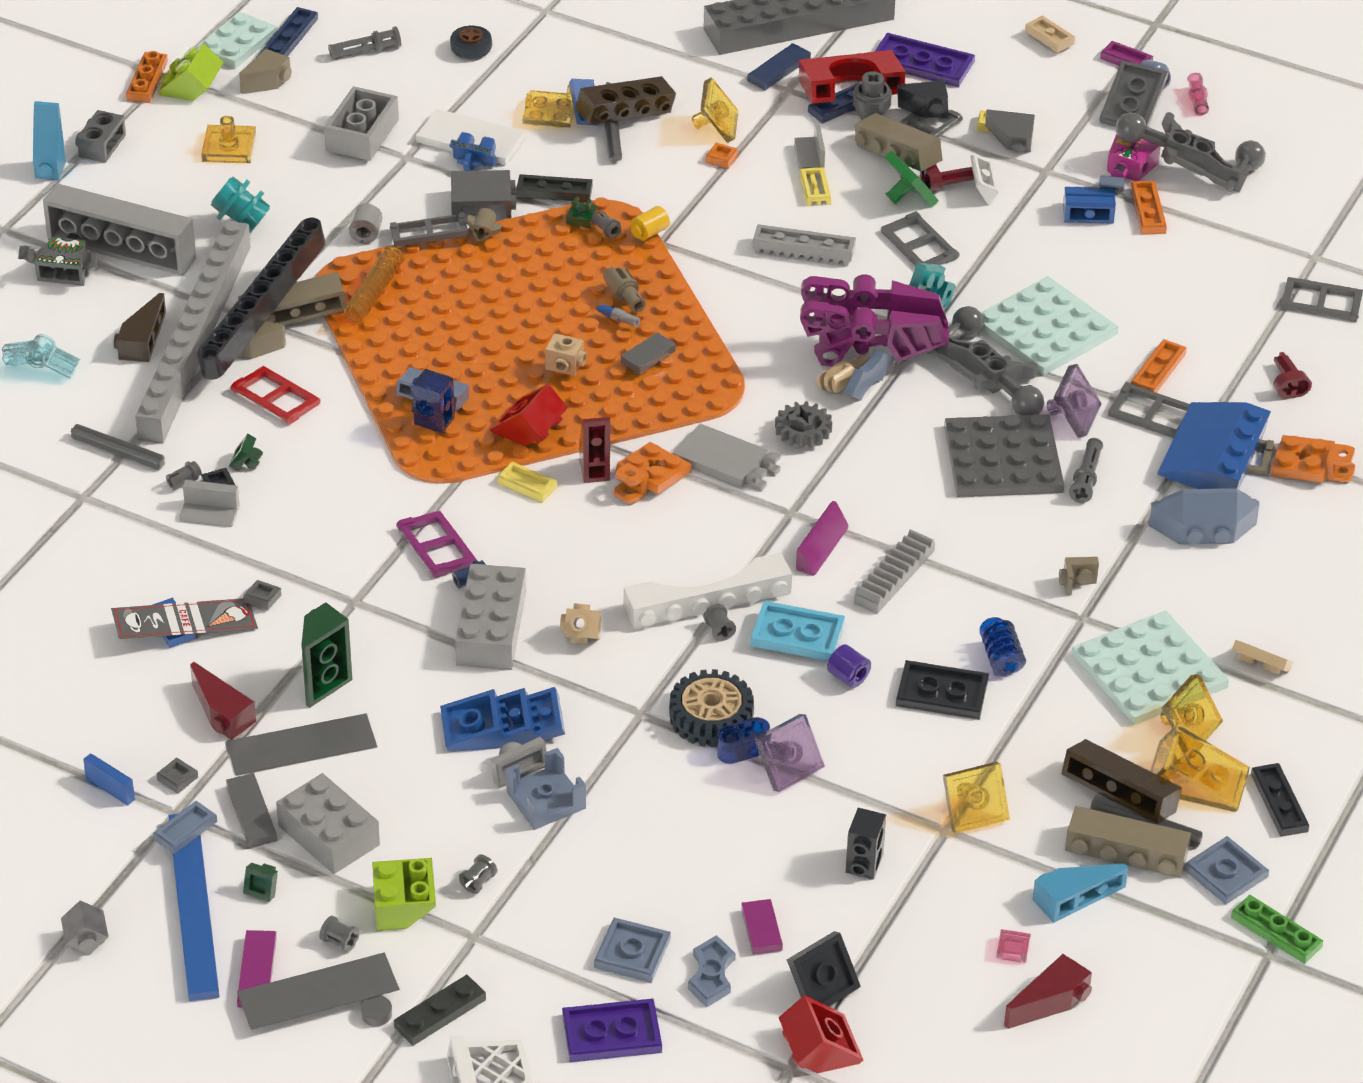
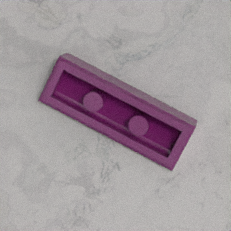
[796,501,849,576]

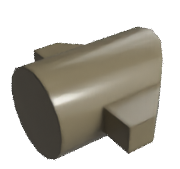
[466,208,502,242]

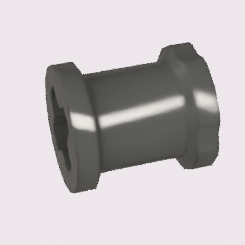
[703,604,736,641]
[459,854,498,894]
[319,915,360,952]

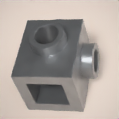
[61,900,109,955]

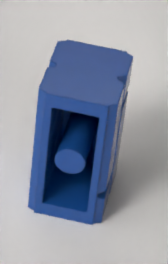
[1063,187,1116,223]

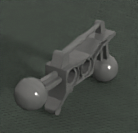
[1116,112,1266,192]
[926,306,1045,415]

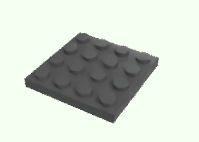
[944,414,1064,497]

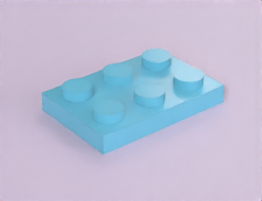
[750,601,845,661]

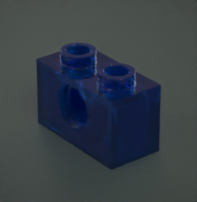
[411,369,455,433]

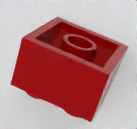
[490,383,568,446]
[778,995,864,1074]

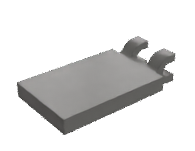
[672,423,781,492]

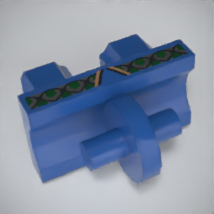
[449,132,497,171]

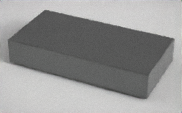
[621,332,676,375]

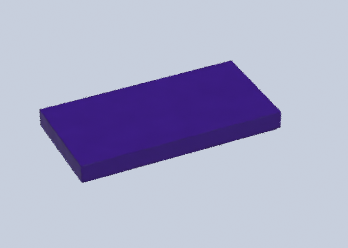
[874,33,975,87]

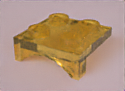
[522,85,574,128]

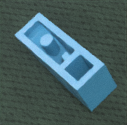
[33,101,66,180]
[1032,863,1128,923]

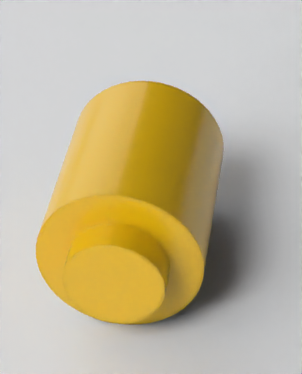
[630,206,670,241]

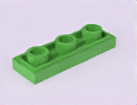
[1231,894,1324,964]

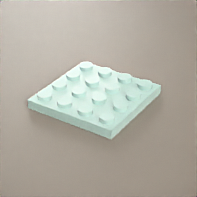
[981,276,1119,376]
[1071,610,1229,726]

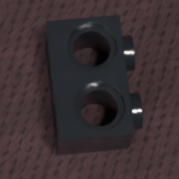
[845,807,886,880]

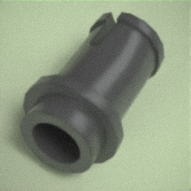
[592,210,621,238]
[165,461,202,491]

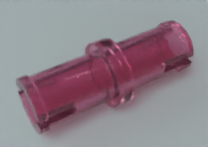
[1187,73,1209,116]

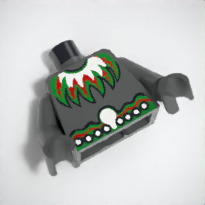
[18,233,98,286]

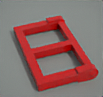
[230,366,321,424]

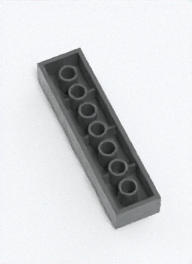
[703,0,895,55]

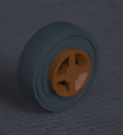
[450,25,492,59]

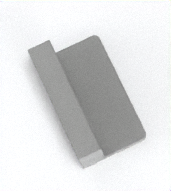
[794,122,825,175]
[179,480,240,527]

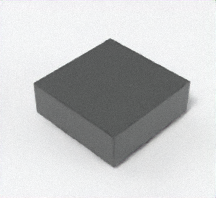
[243,580,281,610]
[156,757,198,794]

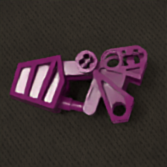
[800,274,949,367]

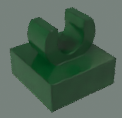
[566,197,598,228]
[229,433,263,471]
[243,862,278,902]

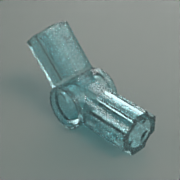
[2,334,81,379]

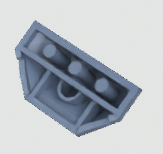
[1148,489,1260,544]

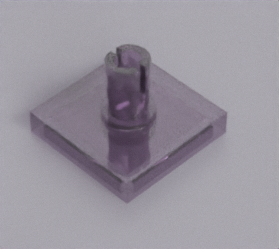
[1046,364,1102,438]
[754,714,825,792]

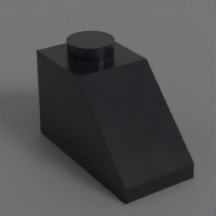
[897,80,948,118]

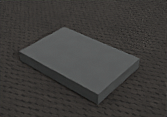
[1099,60,1168,127]

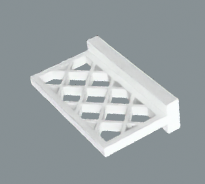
[446,1036,533,1083]

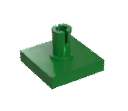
[884,151,939,207]

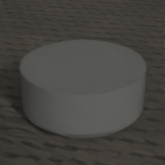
[361,995,392,1026]

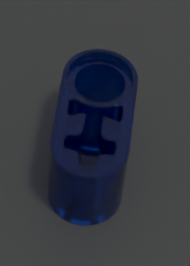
[717,717,770,764]

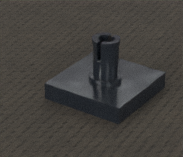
[786,931,861,1006]

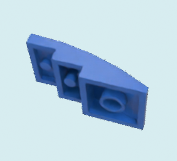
[440,687,565,751]

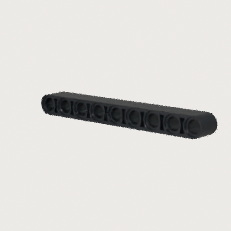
[197,217,326,380]

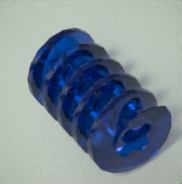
[979,617,1026,677]

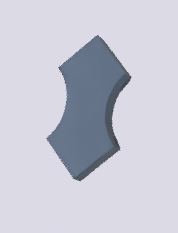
[844,349,893,400]
[688,935,736,1007]

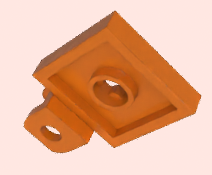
[1271,435,1355,483]
[613,442,692,504]

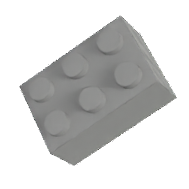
[324,86,399,161]
[276,773,380,874]

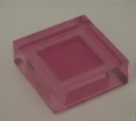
[996,929,1031,963]

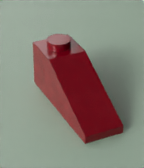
[579,417,610,483]
[190,662,256,740]
[1004,953,1092,1029]

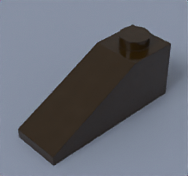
[113,293,166,362]

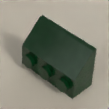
[301,602,353,708]

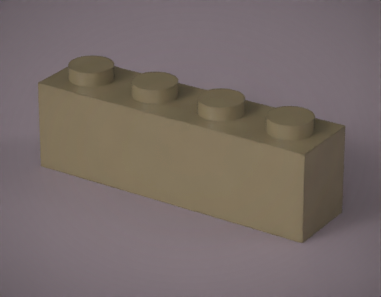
[854,113,943,172]
[238,272,348,325]
[1065,806,1191,878]

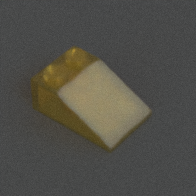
[1150,724,1250,812]

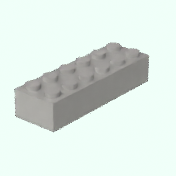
[43,183,196,276]

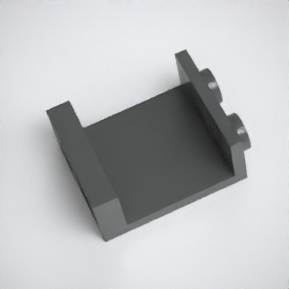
[451,170,516,218]

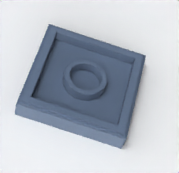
[1184,836,1269,905]
[594,917,671,983]

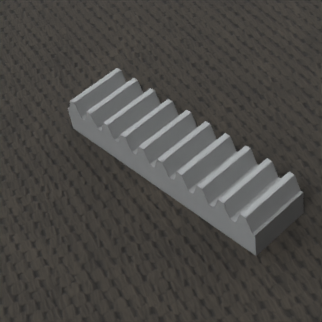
[752,224,856,266]
[854,529,935,614]

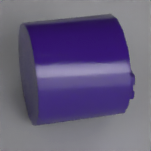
[827,644,871,688]

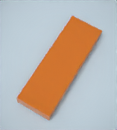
[1130,181,1167,235]
[1130,339,1187,393]

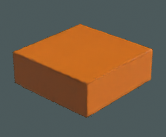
[706,142,738,169]

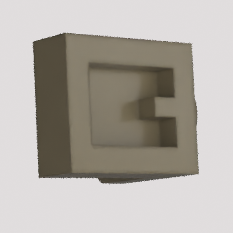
[1059,556,1099,595]

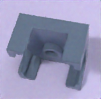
[506,748,586,830]

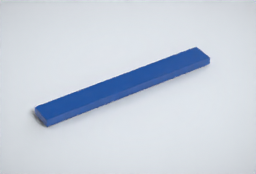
[168,814,220,1001]

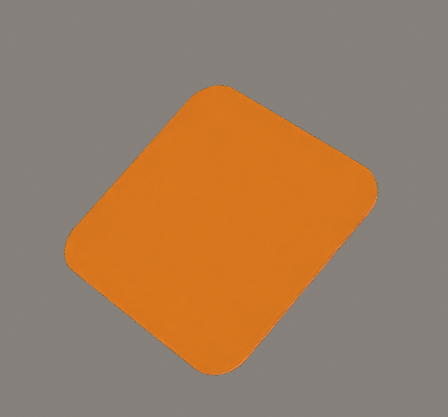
[316,197,745,483]

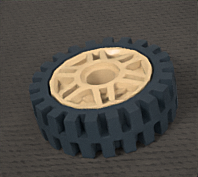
[669,669,754,747]

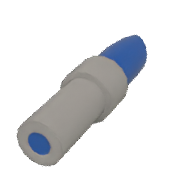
[596,304,640,327]

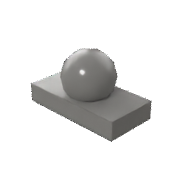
[490,737,547,787]

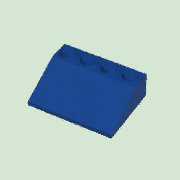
[1157,402,1271,490]

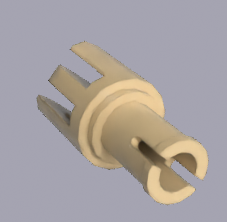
[817,354,869,393]

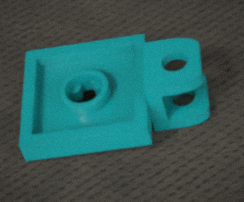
[909,263,956,307]

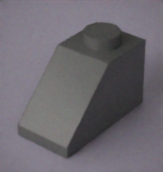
[985,109,1035,152]

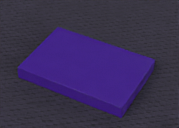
[562,998,662,1062]

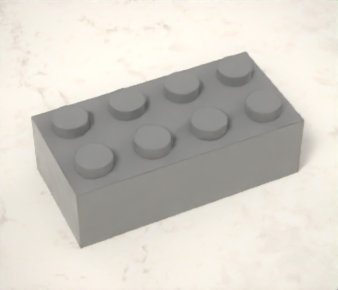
[455,564,526,670]

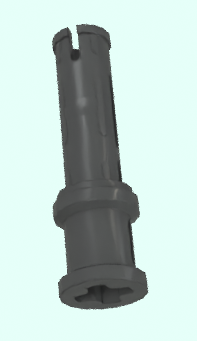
[328,26,401,59]
[1069,438,1103,503]

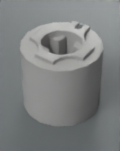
[349,204,383,244]

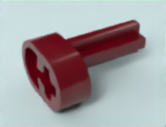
[919,164,974,192]
[1273,352,1312,399]

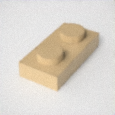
[1025,15,1075,53]
[1232,640,1293,674]

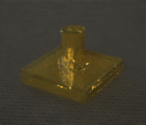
[692,77,739,143]
[201,116,256,163]
[1160,674,1223,755]
[942,762,1010,833]

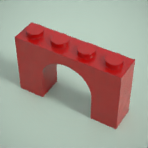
[799,50,905,104]

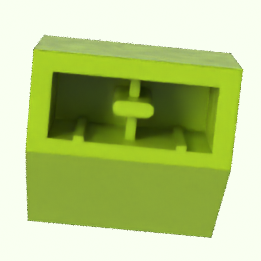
[158,43,224,101]
[372,857,436,931]

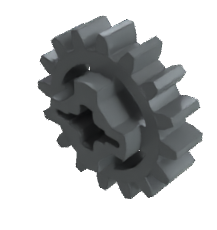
[775,401,833,448]

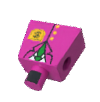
[1107,134,1161,181]

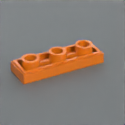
[126,51,168,103]

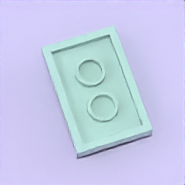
[197,11,278,69]

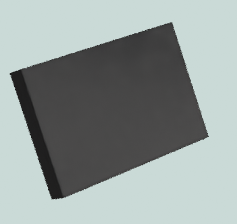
[896,660,989,720]

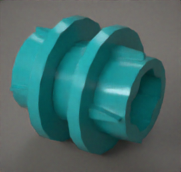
[211,176,270,233]

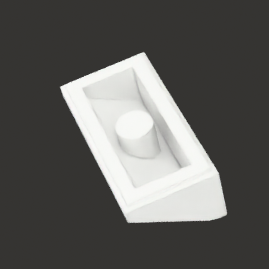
[970,154,999,204]

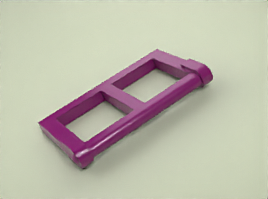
[396,510,477,578]

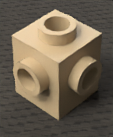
[545,333,587,376]
[560,603,602,644]

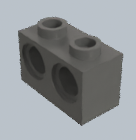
[75,110,126,163]

